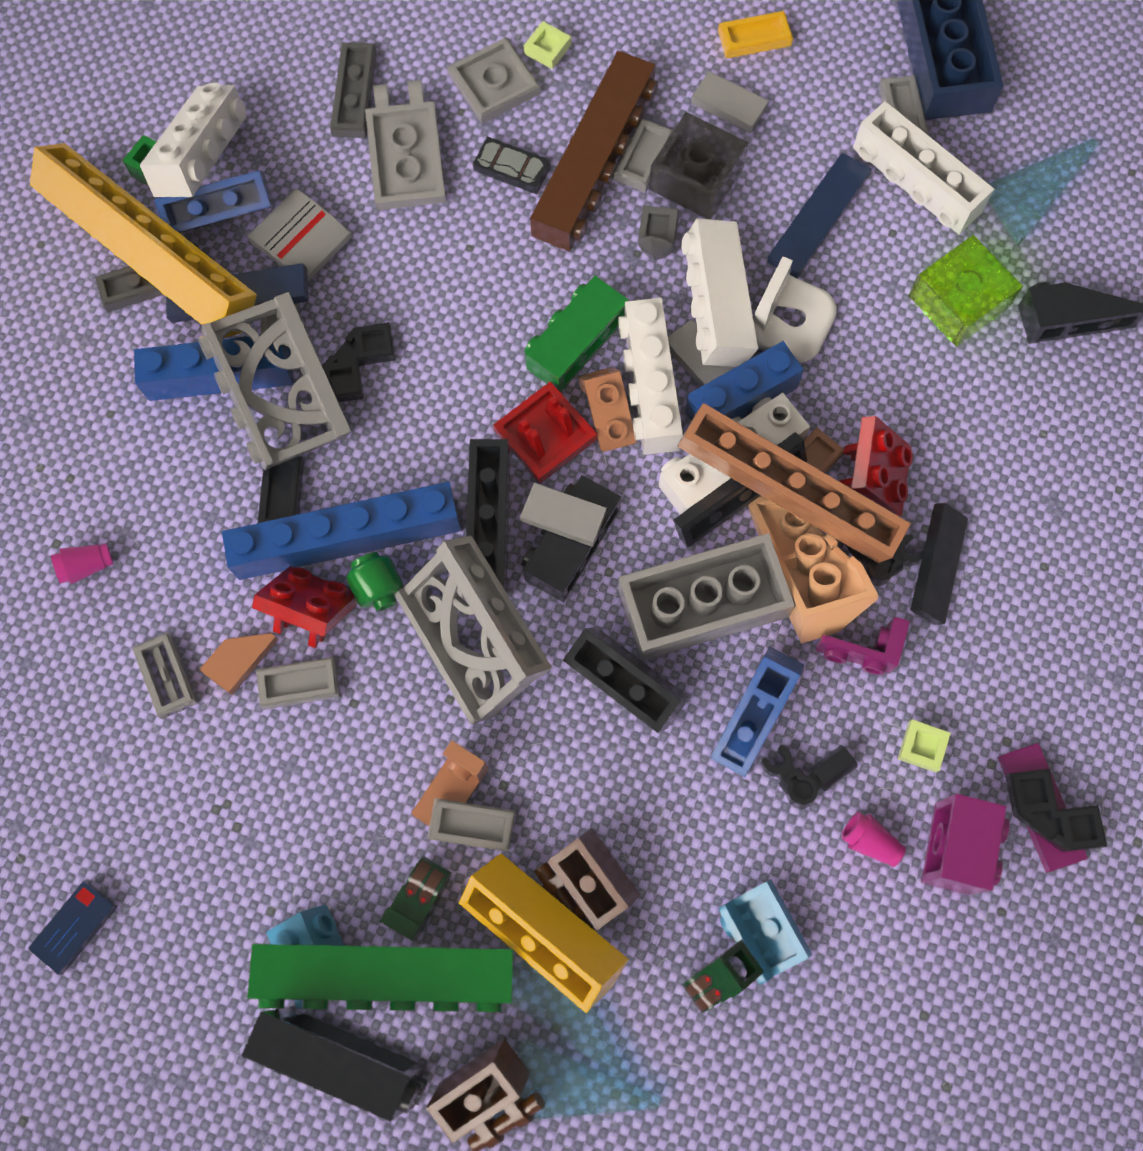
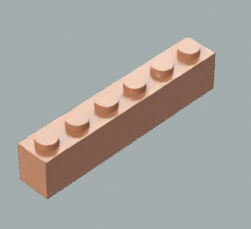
[677,403,911,563]

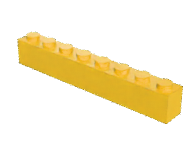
[30,143,257,339]

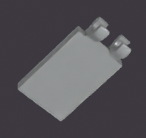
[365,80,446,211]

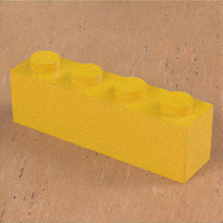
[459,853,629,1013]

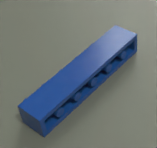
[222,481,461,580]

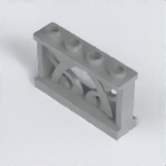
[198,292,351,470]
[395,536,552,724]

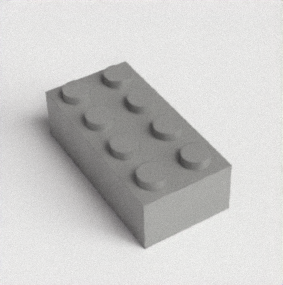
[618,533,795,661]

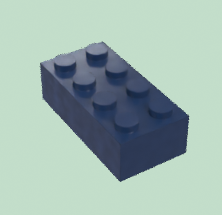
[897,0,1004,120]

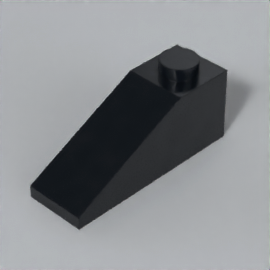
[1018,282,1143,344]

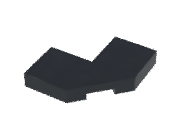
[322,322,396,403]
[1005,769,1108,852]

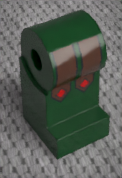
[380,856,452,941]
[682,940,764,1014]

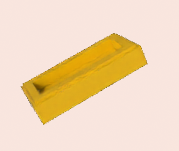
[718,11,793,59]

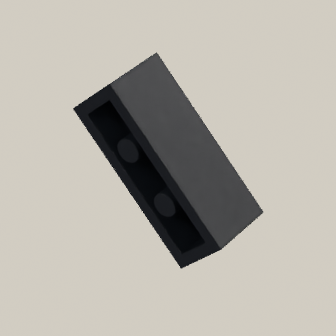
[521,475,622,603]
[563,627,690,733]

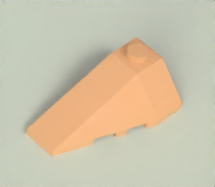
[747,496,878,644]

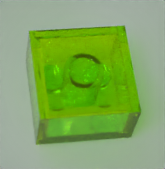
[908,234,1023,347]

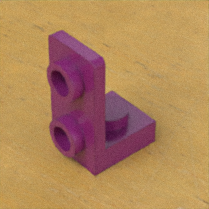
[815,617,910,675]

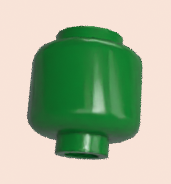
[346,552,404,612]

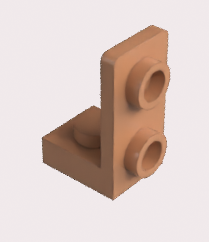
[578,366,636,452]
[412,740,489,826]

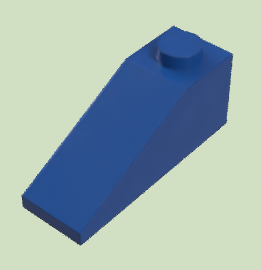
[710,646,804,777]

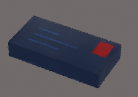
[28,881,118,974]

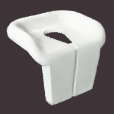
[753,257,836,363]

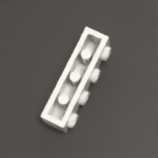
[140,83,247,197]
[853,101,994,235]
[682,218,758,367]
[618,297,683,455]
[659,393,810,514]

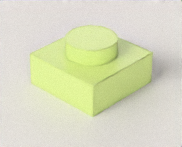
[524,21,571,70]
[897,719,951,773]

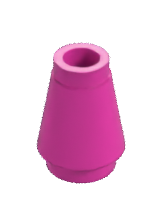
[51,543,114,585]
[841,812,906,867]

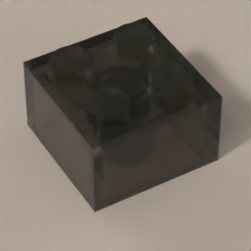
[649,112,749,220]

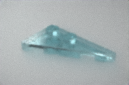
[988,138,1098,246]
[512,960,630,1081]
[493,1038,662,1120]

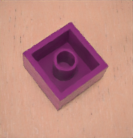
[921,794,1010,895]

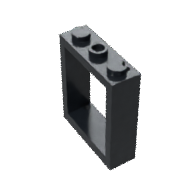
[241,1007,428,1122]

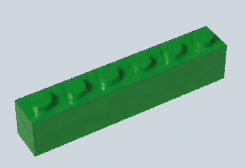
[247,944,513,1012]

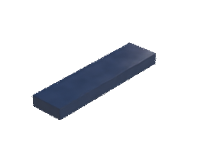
[767,152,872,279]
[166,263,309,323]

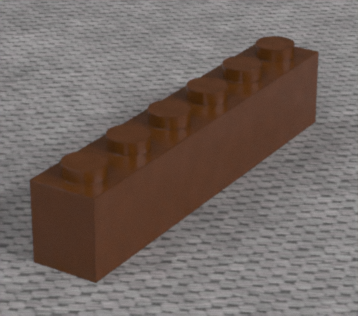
[530,50,659,252]

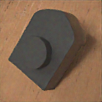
[637,205,680,260]

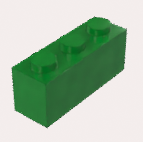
[525,275,629,392]

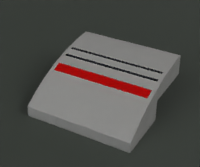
[247,189,353,282]

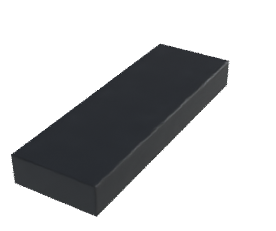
[910,503,968,625]

